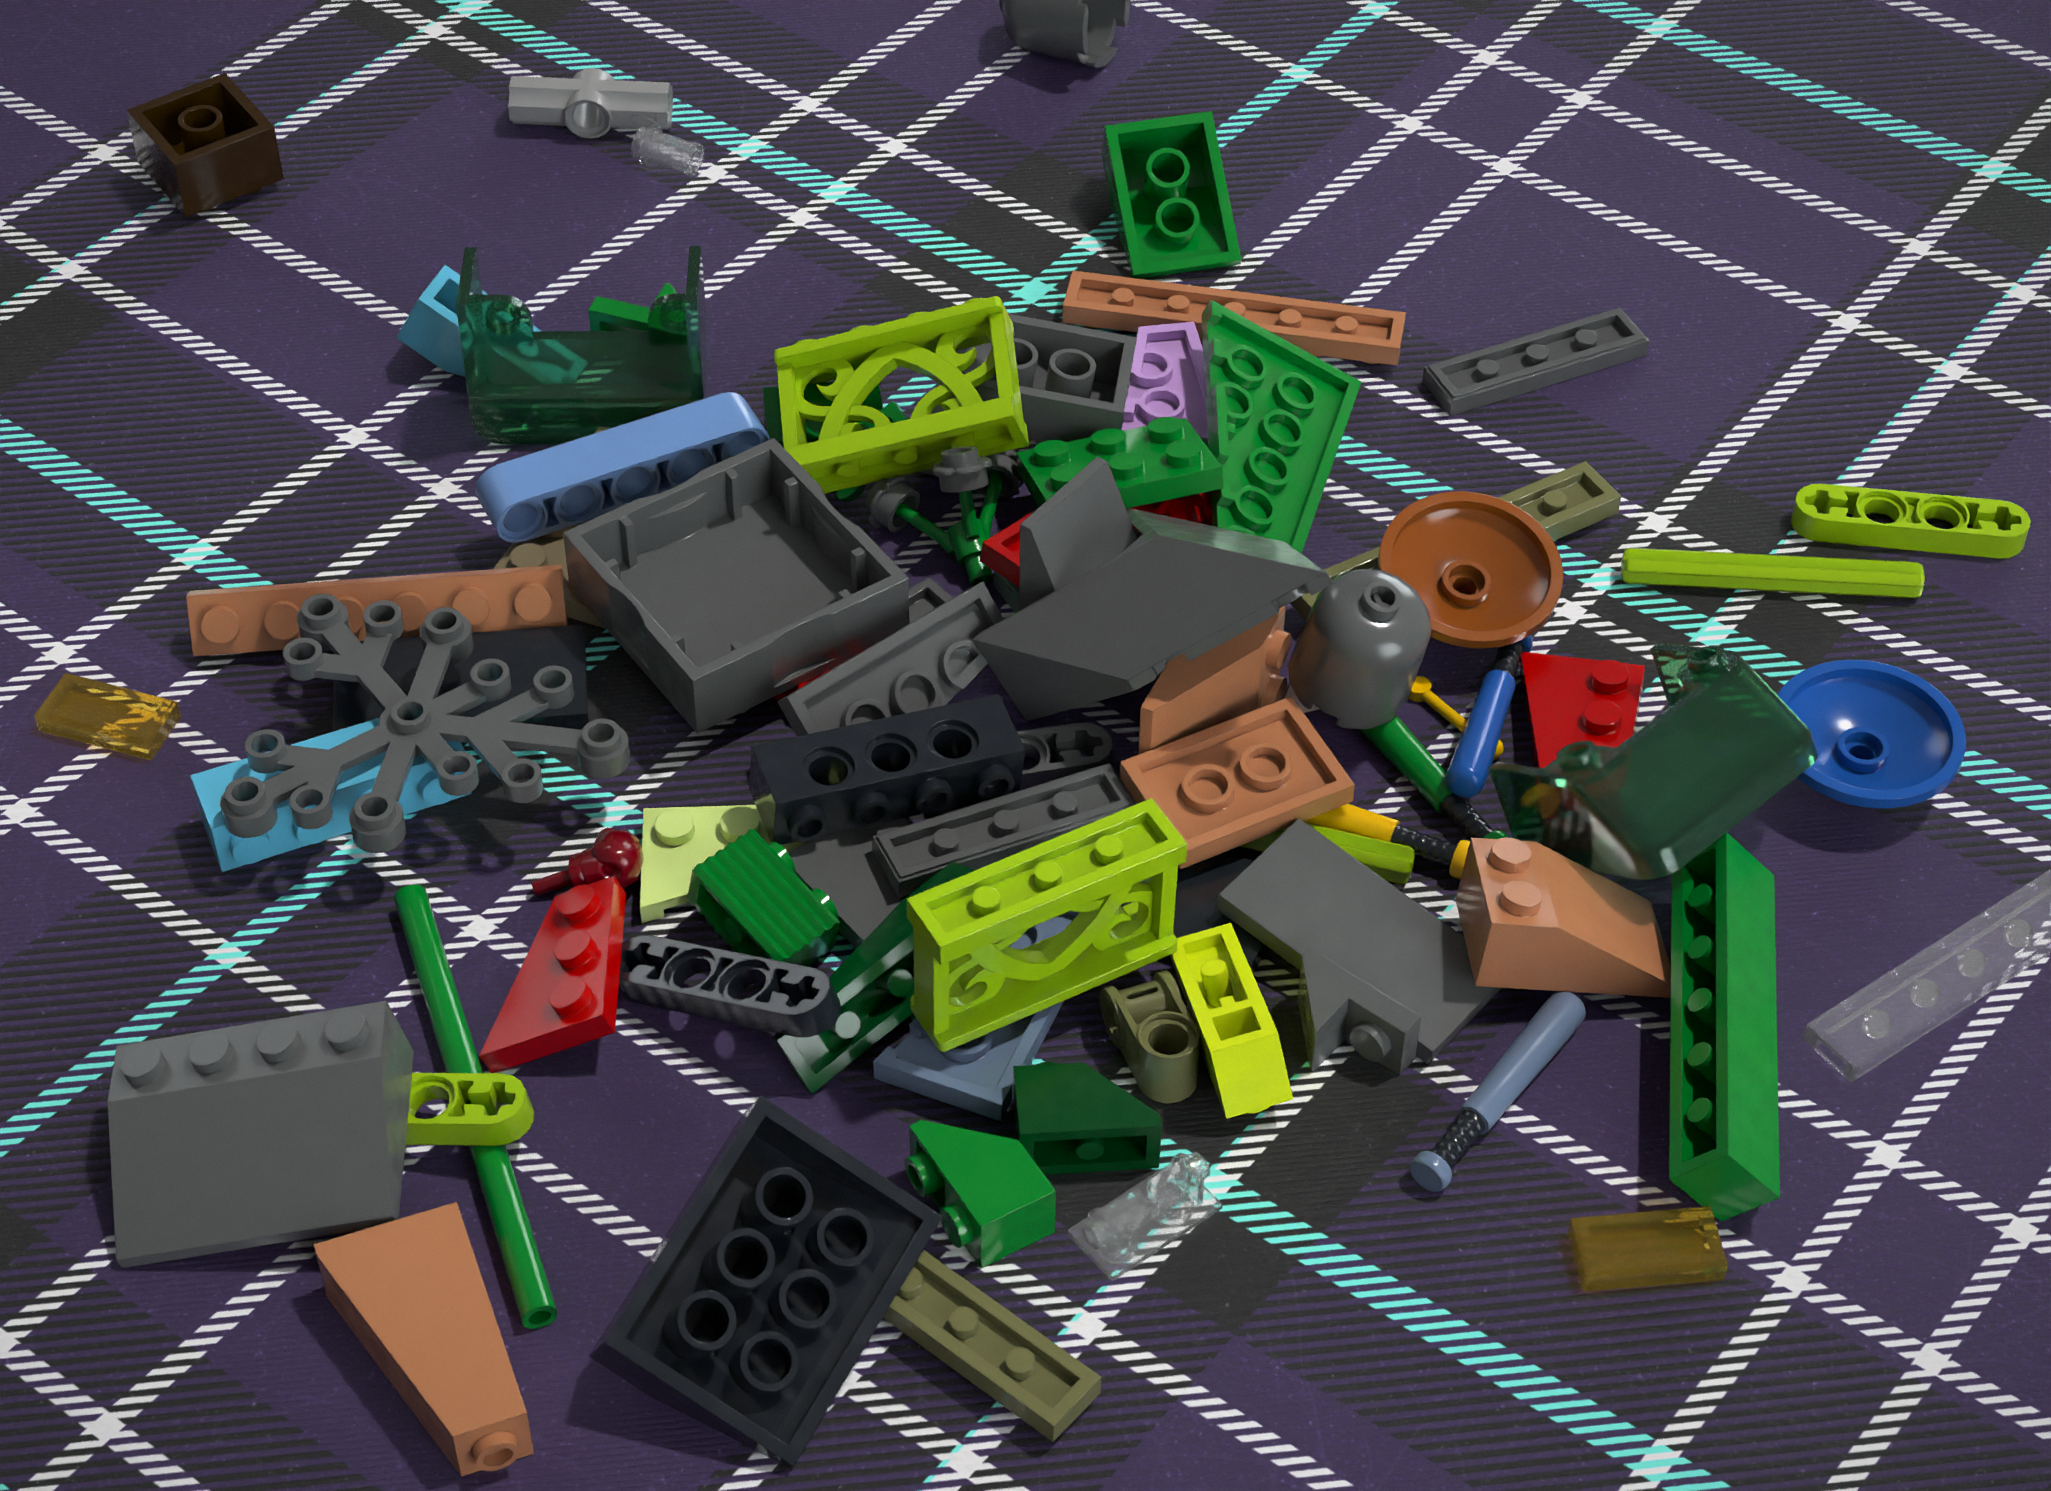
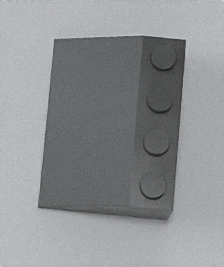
[107,1001,414,1268]

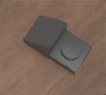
[1298,948,1421,1076]

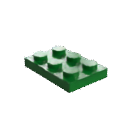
[1016,417,1224,509]

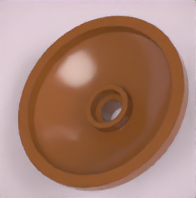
[1378,491,1563,648]

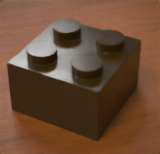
[126,73,284,217]

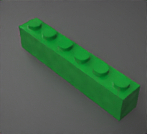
[1669,832,1780,1222]

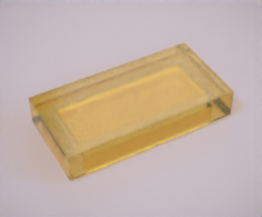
[34,673,181,761]
[1568,1206,1728,1292]

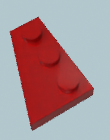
[479,876,626,1073]

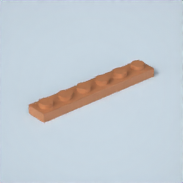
[1062,271,1406,366]
[186,564,568,656]

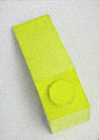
[1170,923,1293,1119]

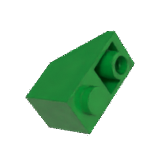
[904,1120,1056,1269]

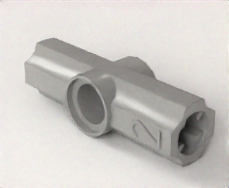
[508,68,673,139]

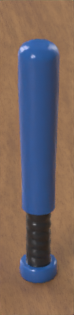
[1446,635,1533,798]

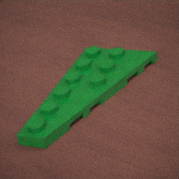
[1201,300,1361,554]

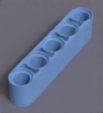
[475,392,770,543]

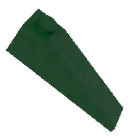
[772,861,975,1094]

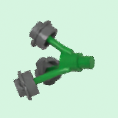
[866,446,1024,586]

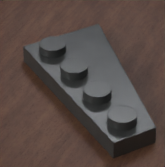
[777,582,1004,736]

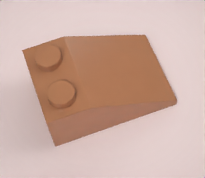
[1138,605,1291,755]
[1455,837,1671,998]

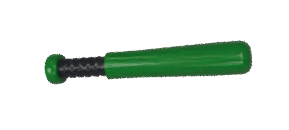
[1359,714,1510,841]

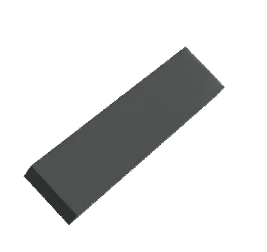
[1422,307,1650,416]
[872,763,1136,898]

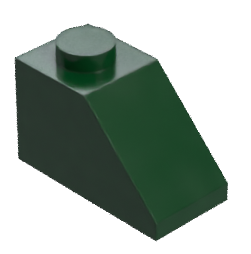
[1013,1062,1162,1175]

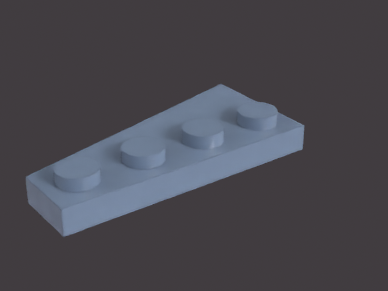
[873,911,1080,1122]

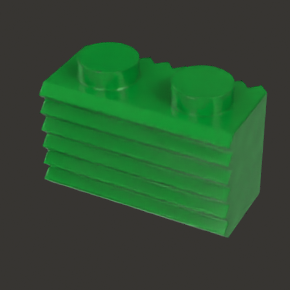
[687,829,840,967]

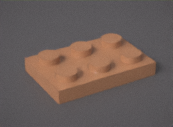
[1120,696,1355,869]

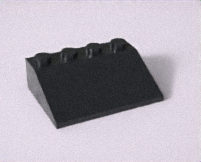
[589,1096,943,1468]

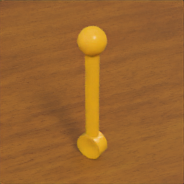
[1408,676,1504,760]

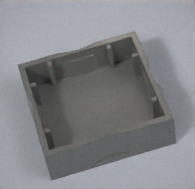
[563,438,910,734]

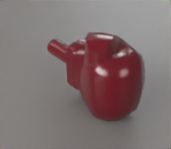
[532,828,644,897]

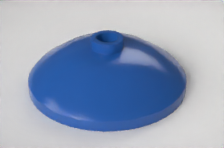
[1770,660,1966,809]

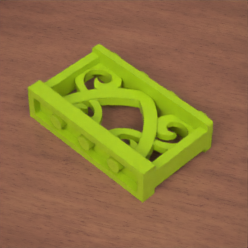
[774,296,1029,494]
[907,798,1188,1052]

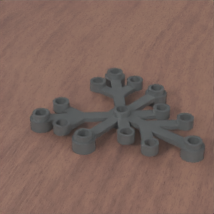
[220,594,630,853]

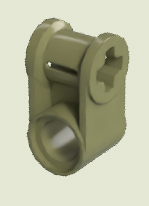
[1099,970,1200,1104]

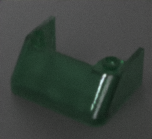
[456,246,706,444]
[1488,643,1818,880]

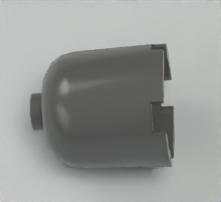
[999,0,1130,68]
[1288,569,1431,729]

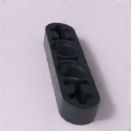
[619,935,841,1038]

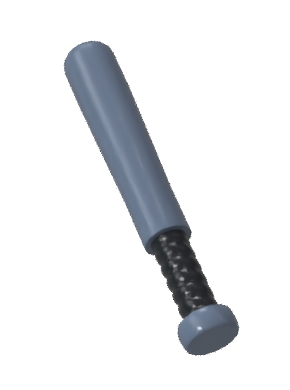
[1410,991,1586,1192]

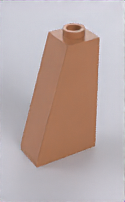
[314,1202,534,1477]

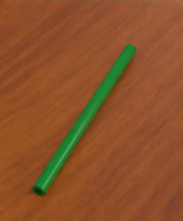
[394,884,558,1329]

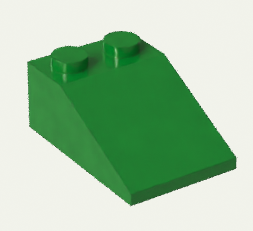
[1101,111,1242,279]

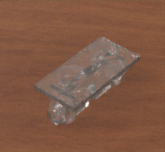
[1067,1152,1223,1281]

